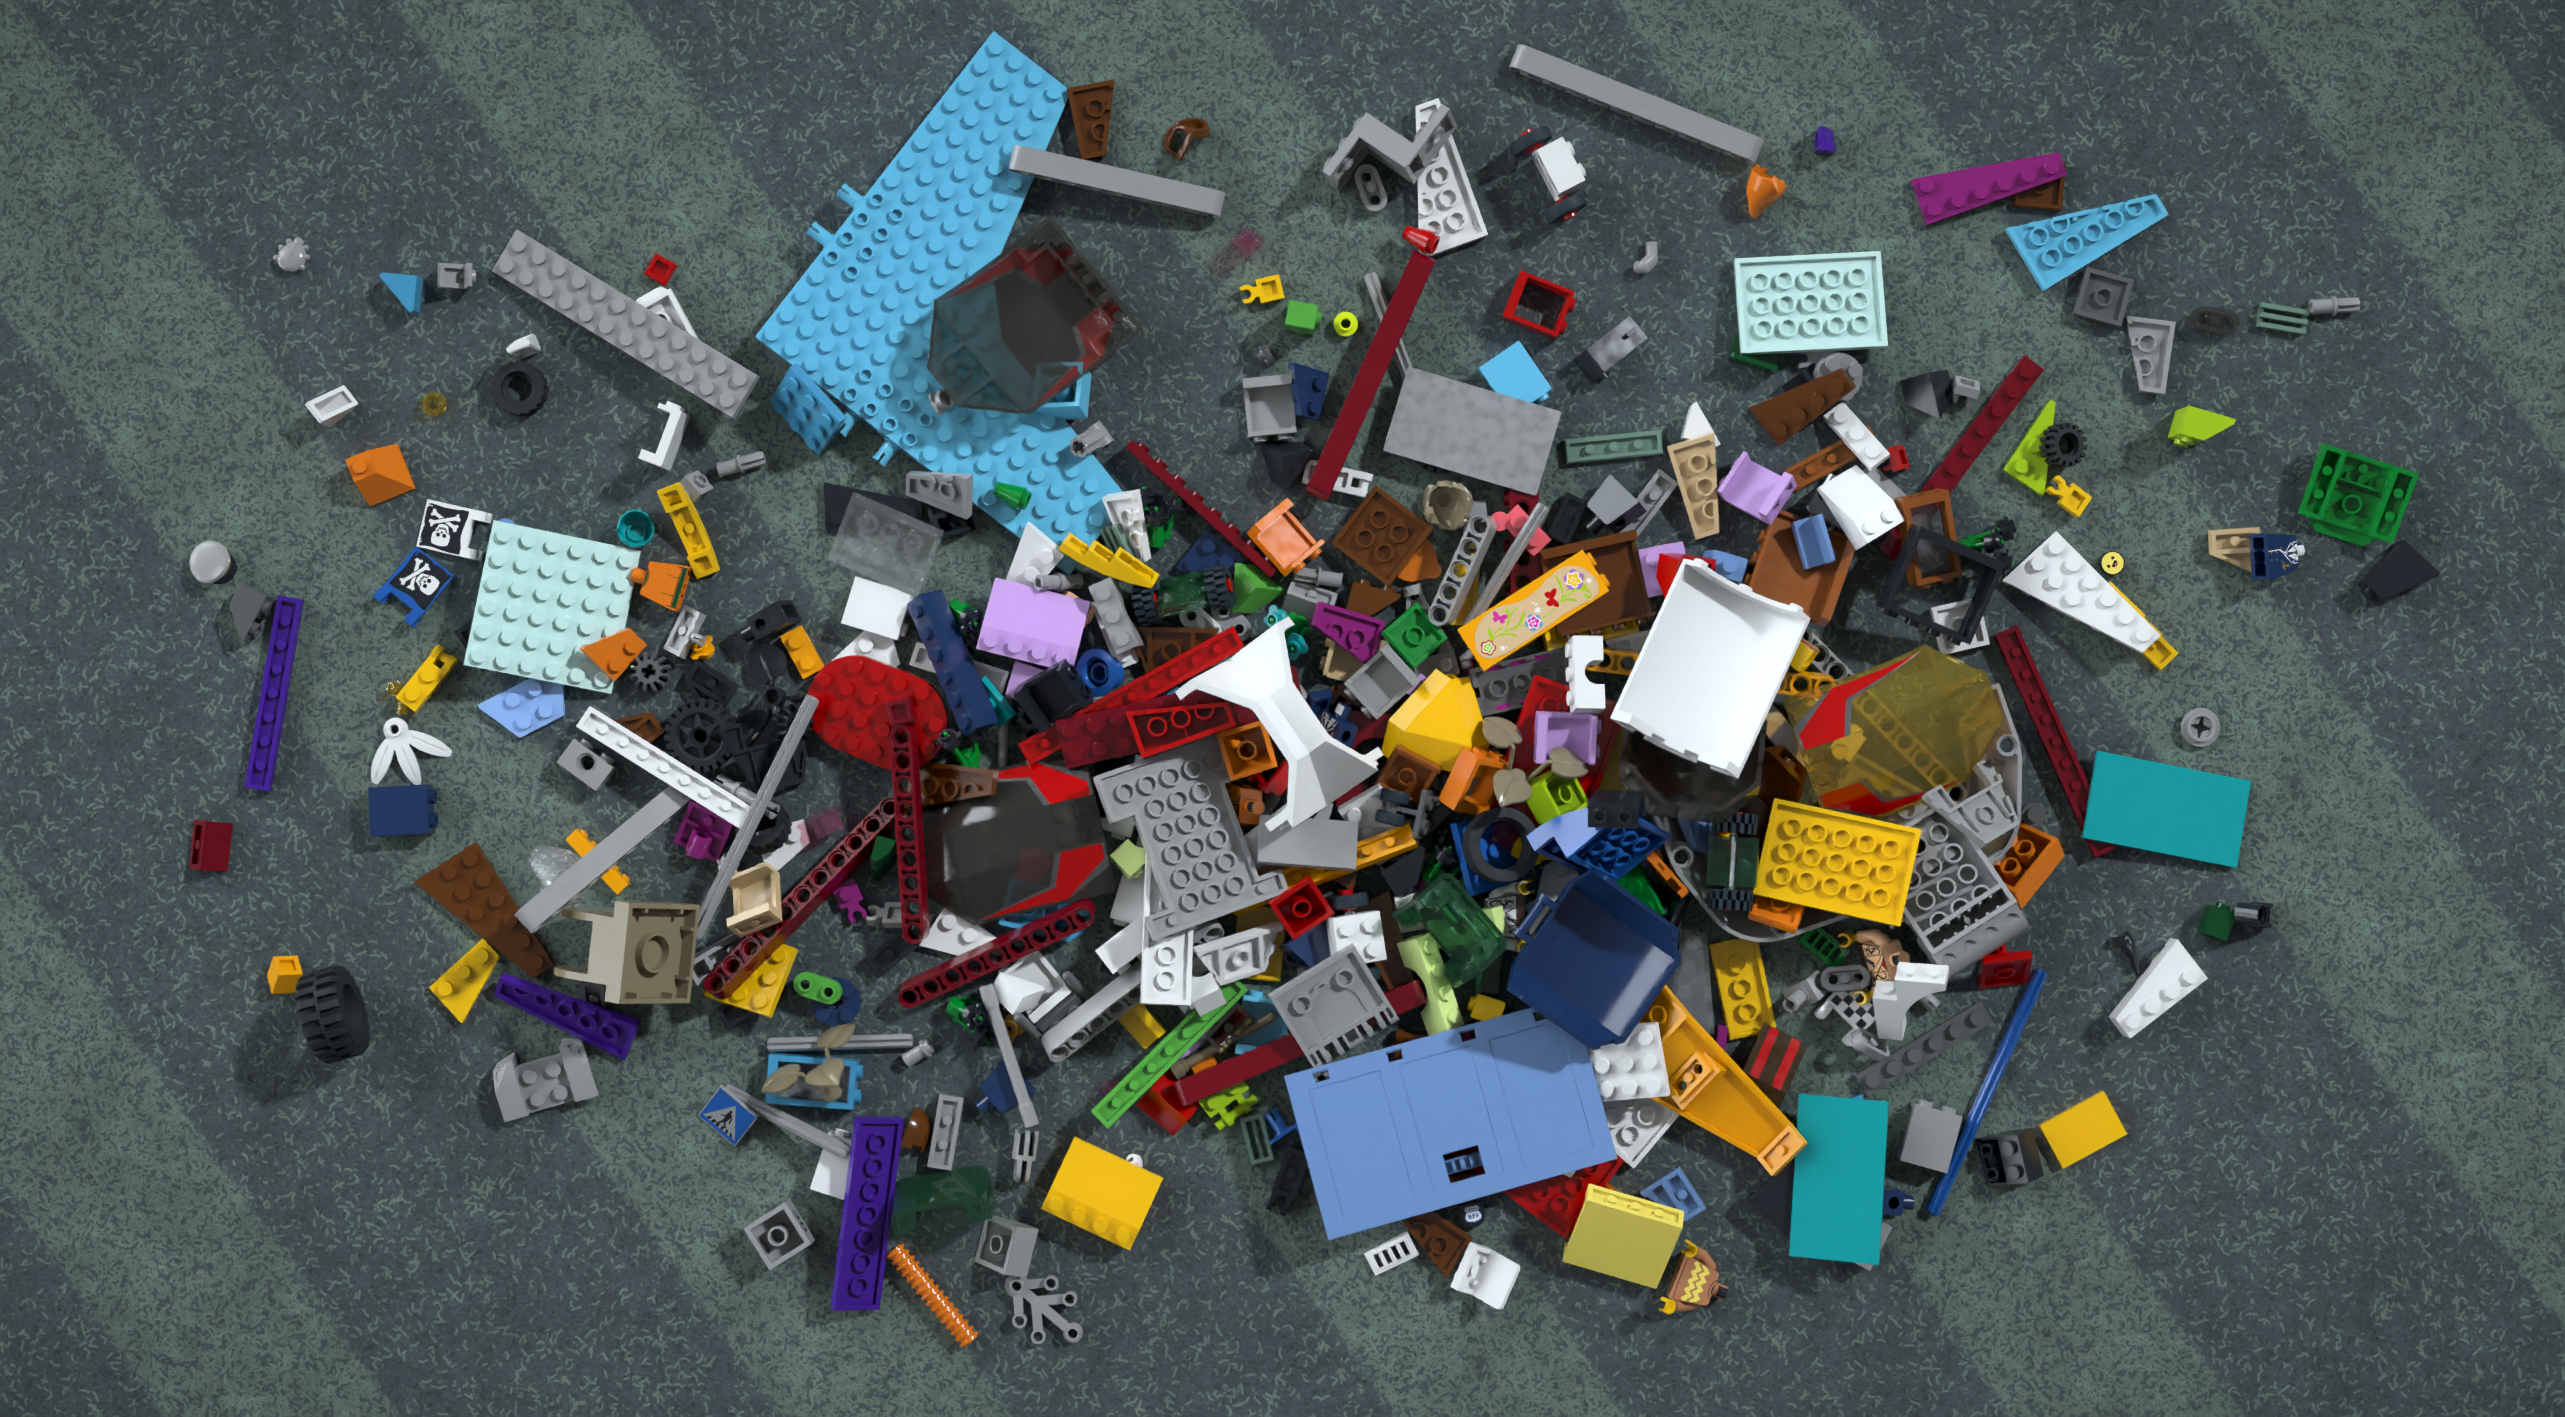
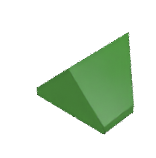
[1232,563,1285,614]

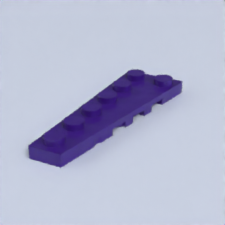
[494,973,641,1061]

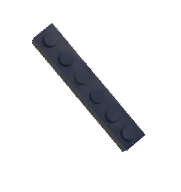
[907,589,999,737]

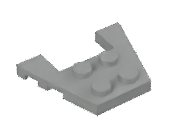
[1921,755,2020,848]

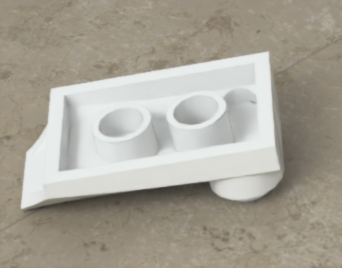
[636,286,698,377]

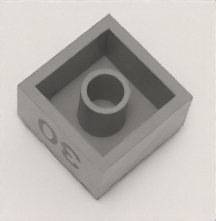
[744,1198,815,1270]

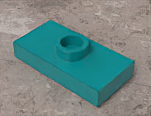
[981,676,1017,729]

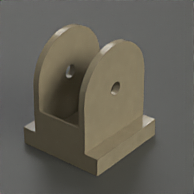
[554,901,700,1004]

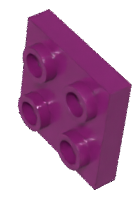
[673,799,734,863]

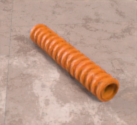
[886,1243,978,1348]

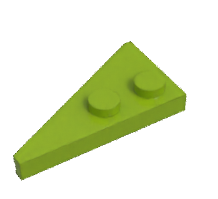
[2002,399,2056,496]

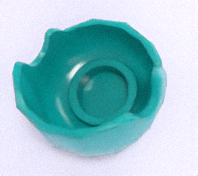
[617,509,655,549]

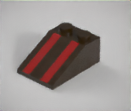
[1740,1022,1808,1109]

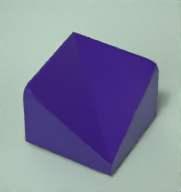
[1814,126,1837,155]

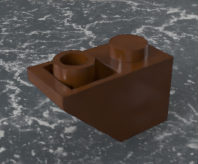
[1346,579,1401,617]

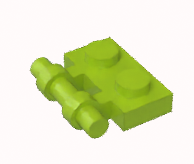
[1198,1081,1259,1131]

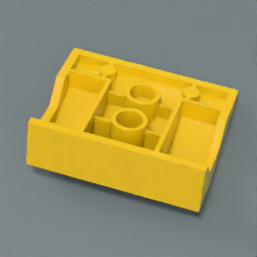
[1041,1137,1163,1250]

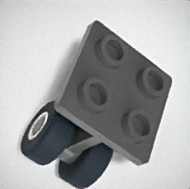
[1375,788,1440,839]

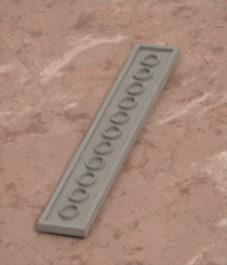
[492,229,760,419]

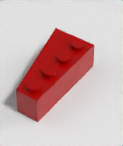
[1126,702,1237,759]

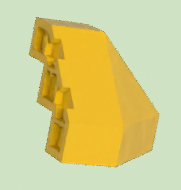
[1381,669,1490,778]

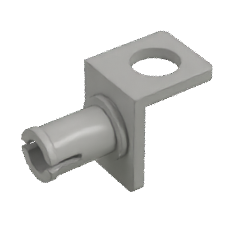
[1782,969,1829,1013]

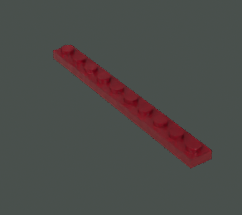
[1877,355,2044,562]
[1993,625,2118,858]

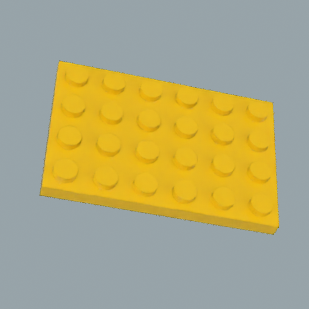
[1753,798,1922,927]

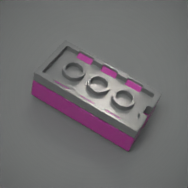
[1468,647,1569,717]

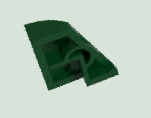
[870,835,897,882]

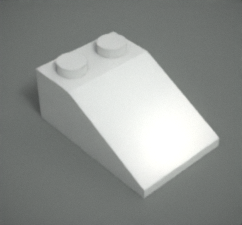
[1817,465,1905,550]

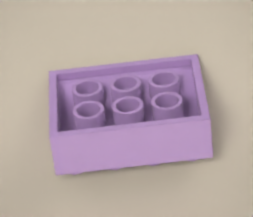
[976,578,1090,667]

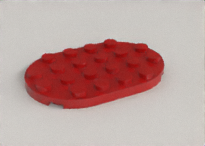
[808,655,949,770]

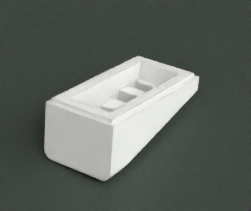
[506,334,541,360]
[1364,1231,1419,1276]

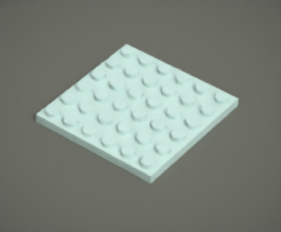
[463,520,641,694]

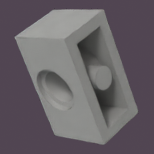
[557,738,618,791]

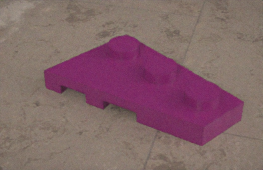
[1311,601,1385,664]

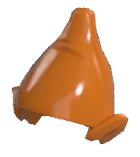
[1746,164,1787,219]

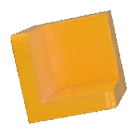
[267,955,303,994]

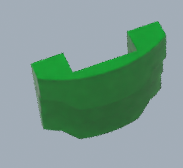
[2297,443,2419,546]

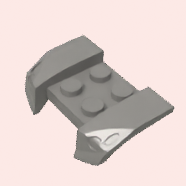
[493,1038,599,1122]

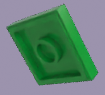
[1380,602,1448,670]

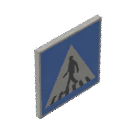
[698,1085,759,1147]

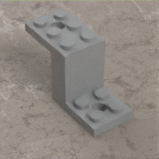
[1322,104,1457,192]

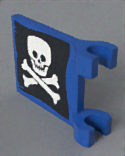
[373,547,455,629]

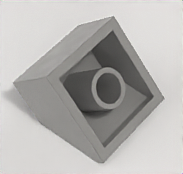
[975,1214,1039,1277]

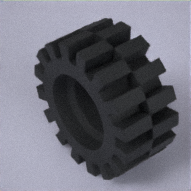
[2039,423,2088,468]

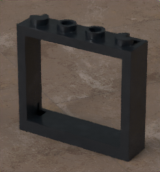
[1877,524,2006,646]

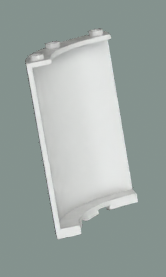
[1610,558,1811,778]

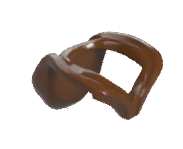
[1163,118,1210,161]

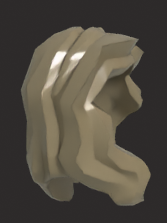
[1422,480,1474,531]

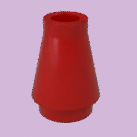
[1402,225,1440,254]

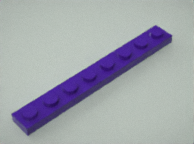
[244,595,304,791]

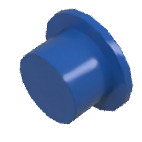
[1076,649,1124,697]

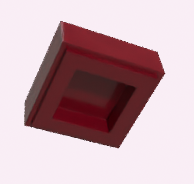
[885,696,916,726]

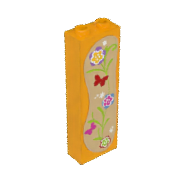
[1457,550,1610,672]

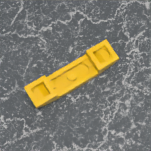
[657,482,720,579]

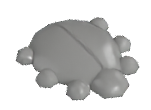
[273,238,310,272]

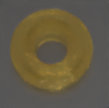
[422,392,447,416]

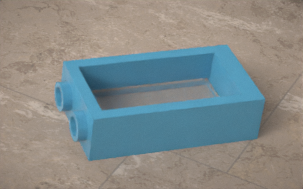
[765,1052,863,1110]

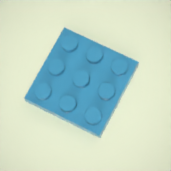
[770,363,846,456]

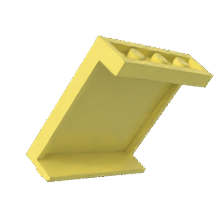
[1562,1183,1684,1289]

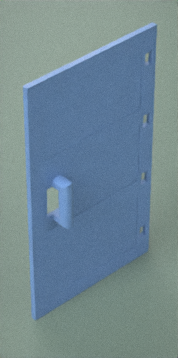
[1284,1007,1618,1240]

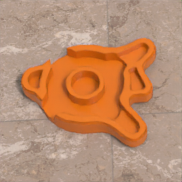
[1398,539,1442,582]

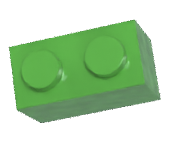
[1285,300,1322,336]

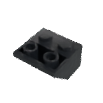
[1976,1128,2044,1186]

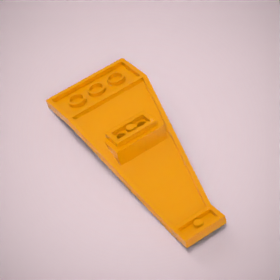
[1639,984,1808,1176]

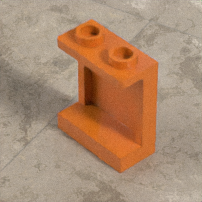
[1247,497,1325,577]

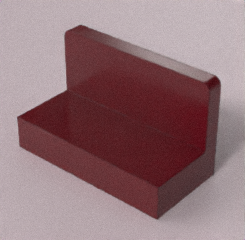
[189,819,233,872]

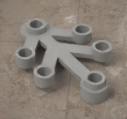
[1005,1275,1083,1344]

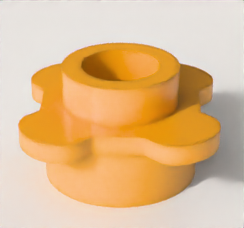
[691,635,715,660]

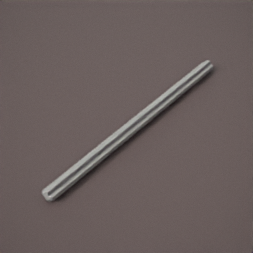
[697,695,819,939]

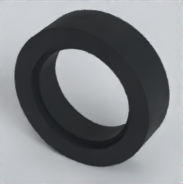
[1462,807,1539,883]

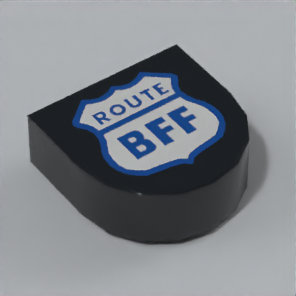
[1458,1200,1485,1227]

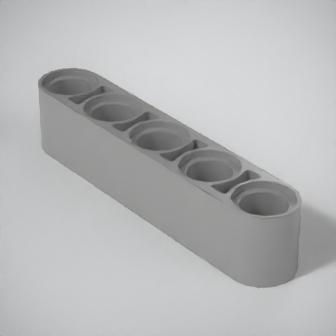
[1428,515,1497,626]

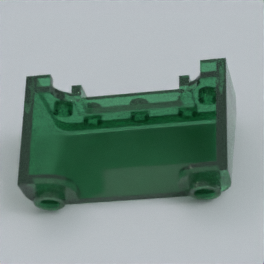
[1391,873,1507,989]
[892,1165,997,1236]

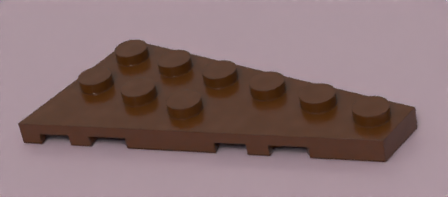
[414,842,556,978]

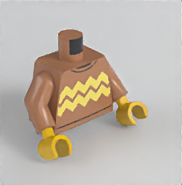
[1658,1239,1728,1314]

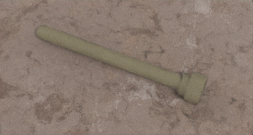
[1170,1012,1276,1080]

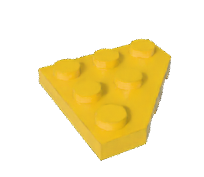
[704,944,798,1018]

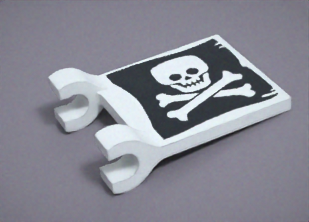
[416,499,493,561]

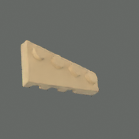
[1667,432,1719,540]

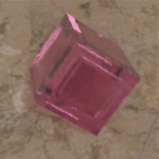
[1230,226,1264,261]
[808,805,844,840]

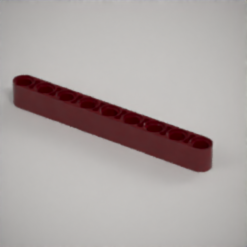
[890,724,930,944]
[898,899,1096,1008]

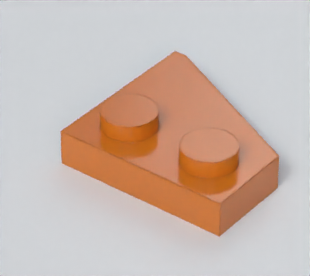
[579,628,647,681]
[1645,849,1689,898]

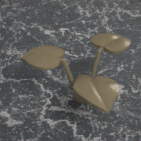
[1482,717,1589,808]
[762,1023,855,1102]

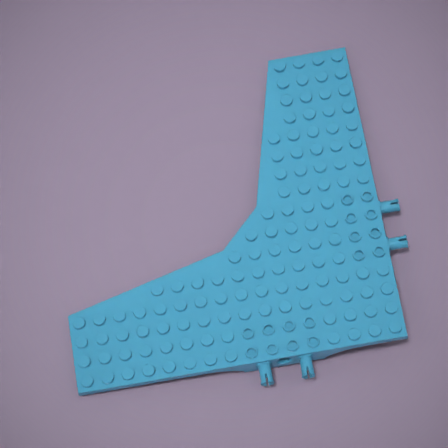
[755,31,1123,575]

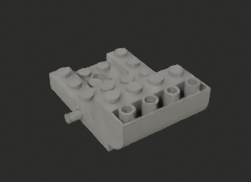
[1890,808,2029,980]

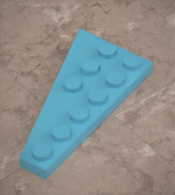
[2004,194,2169,291]

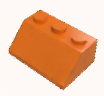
[1994,822,2065,909]

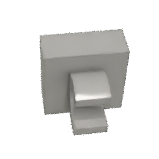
[1952,375,1980,406]

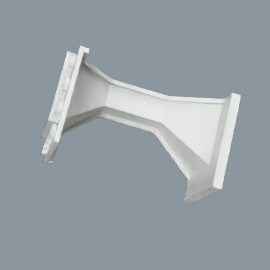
[1175,617,1384,832]

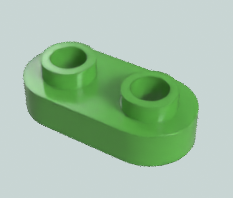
[794,971,843,1004]

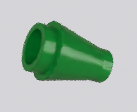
[993,482,1032,510]

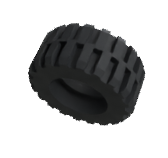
[295,965,370,1064]

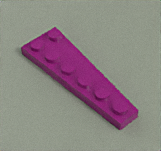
[1911,152,2067,226]

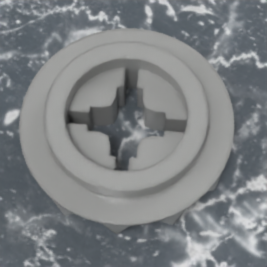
[2180,708,2220,747]

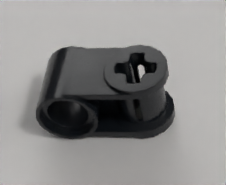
[2234,902,2273,928]

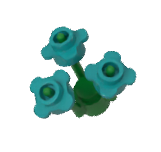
[1263,605,1310,660]

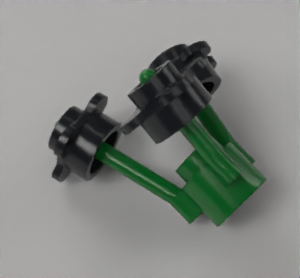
[1140,486,1191,547]
[1960,516,2017,577]
[948,599,985,655]
[934,725,984,768]
[1420,828,1461,889]
[946,996,1009,1050]

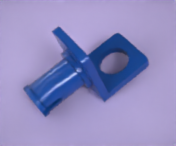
[1264,1108,1299,1145]

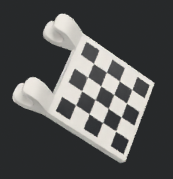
[1814,974,1875,1046]

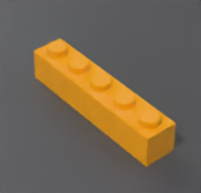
[565,829,631,895]

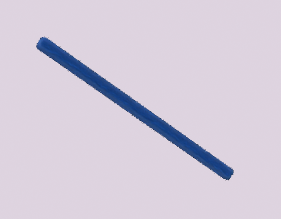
[1926,969,2047,1216]

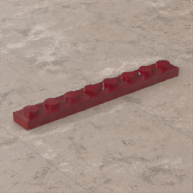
[1126,440,1277,579]

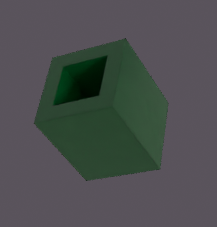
[2197,902,2235,941]

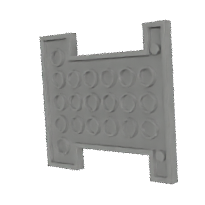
[1093,735,1288,941]

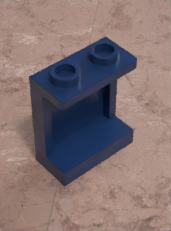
[368,784,438,837]

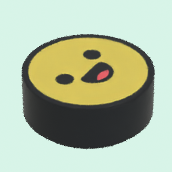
[2098,551,2125,576]

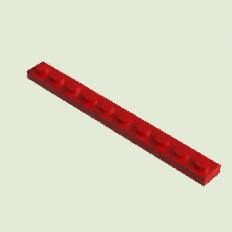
[1018,626,1245,765]

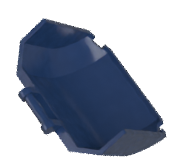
[1507,868,1682,1051]

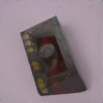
[1204,1002,1255,1054]

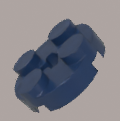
[812,977,862,1026]

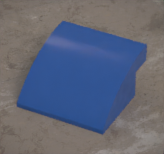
[1526,808,1671,882]

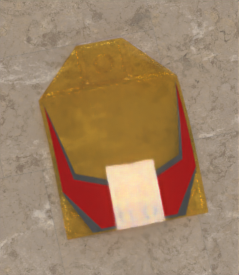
[1783,644,2003,819]

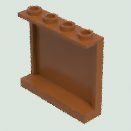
[1742,510,1855,627]

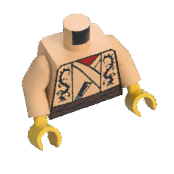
[1838,929,1910,1005]

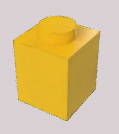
[1467,993,1506,1021]

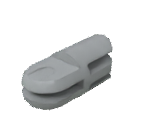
[1012,1129,1039,1183]

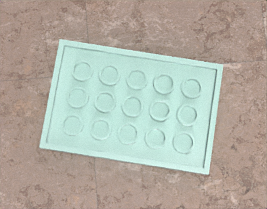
[1734,251,1888,355]

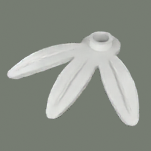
[371,718,452,785]

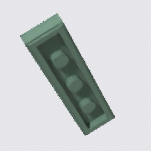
[1564,430,1663,464]

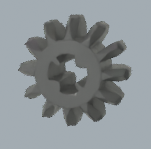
[630,651,672,692]

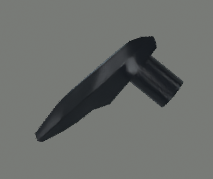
[2112,931,2140,977]

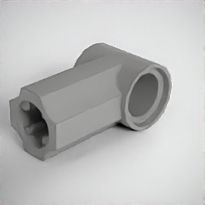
[1070,421,1115,458]

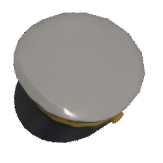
[189,540,237,584]

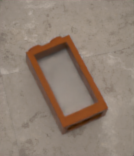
[1894,488,1963,589]

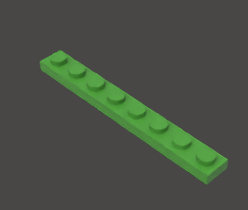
[1091,980,1248,1129]

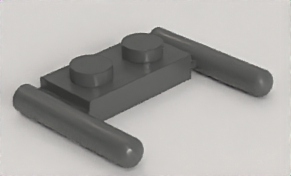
[1014,971,1094,1047]

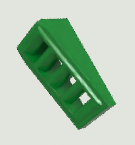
[1796,927,1850,967]

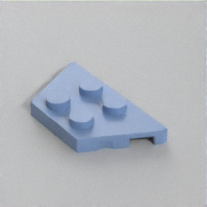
[478,678,565,738]

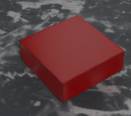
[644,253,678,287]

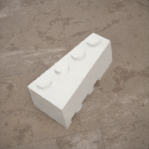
[2109,938,2208,1038]

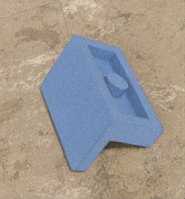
[1790,514,1835,569]

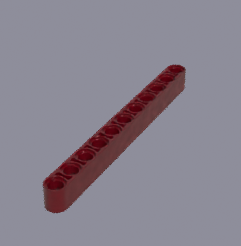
[1305,250,1436,502]
[704,797,907,1000]
[1173,978,1428,1106]

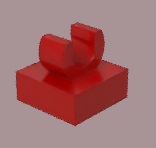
[1882,445,1910,472]

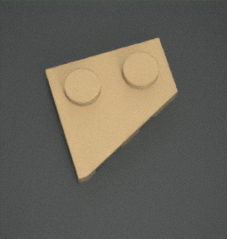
[2208,527,2260,572]

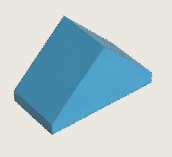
[379,272,423,316]

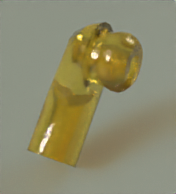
[386,681,409,716]

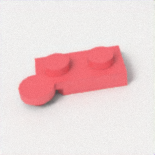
[1491,504,1551,557]

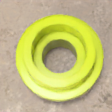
[1334,312,1358,337]

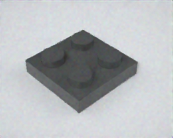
[2072,267,2134,328]

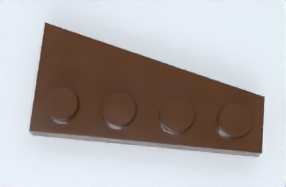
[1750,367,1857,446]
[905,762,999,808]

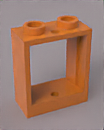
[1438,746,1508,815]

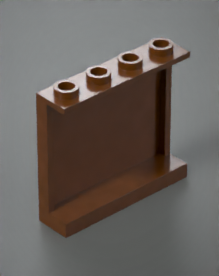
[1537,529,1656,641]

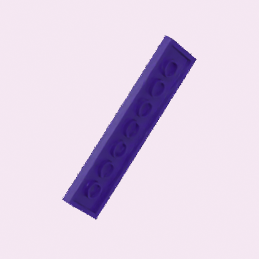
[831,1116,904,1311]

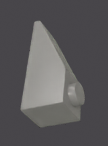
[692,933,757,986]

